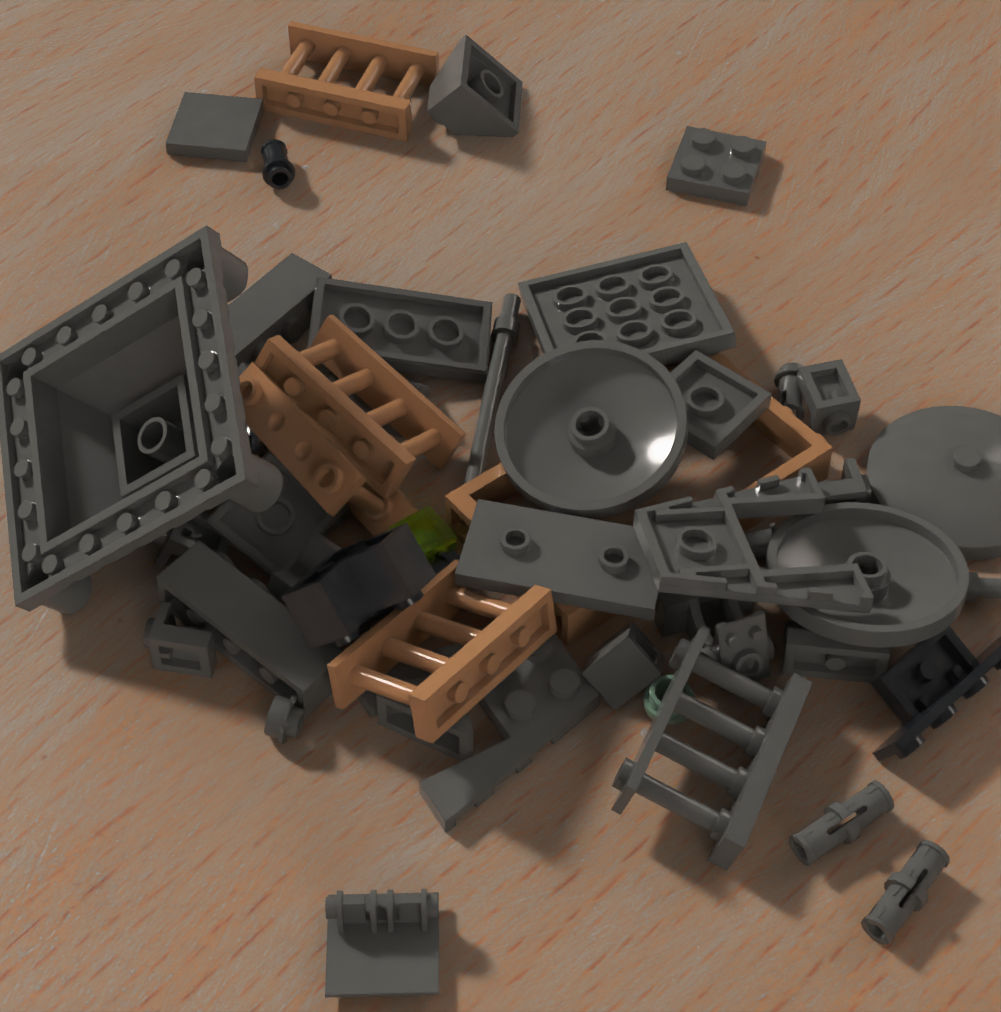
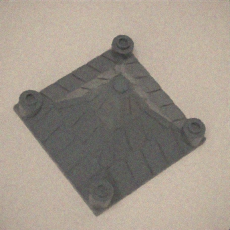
[0,225,283,615]

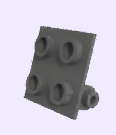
[325,889,439,998]

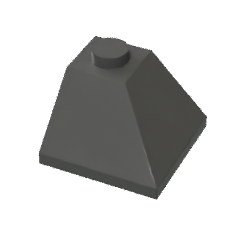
[427,35,523,137]

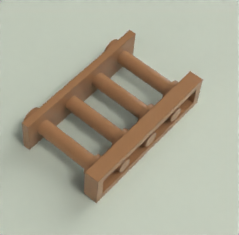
[254,21,439,142]
[255,314,466,499]
[239,361,419,536]
[327,559,557,744]

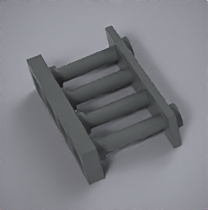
[611,624,813,871]

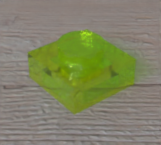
[389,506,457,563]

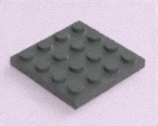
[518,242,736,367]

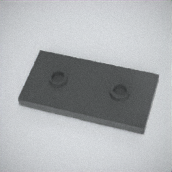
[307,277,493,383]
[455,499,660,620]

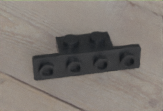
[871,626,1001,761]

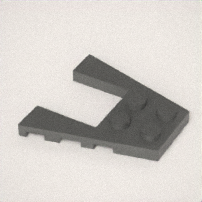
[633,467,874,613]
[358,634,600,833]

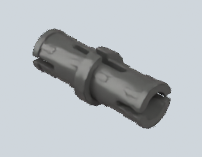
[789,780,894,866]
[861,840,950,945]

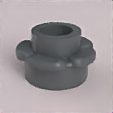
[264,694,306,744]

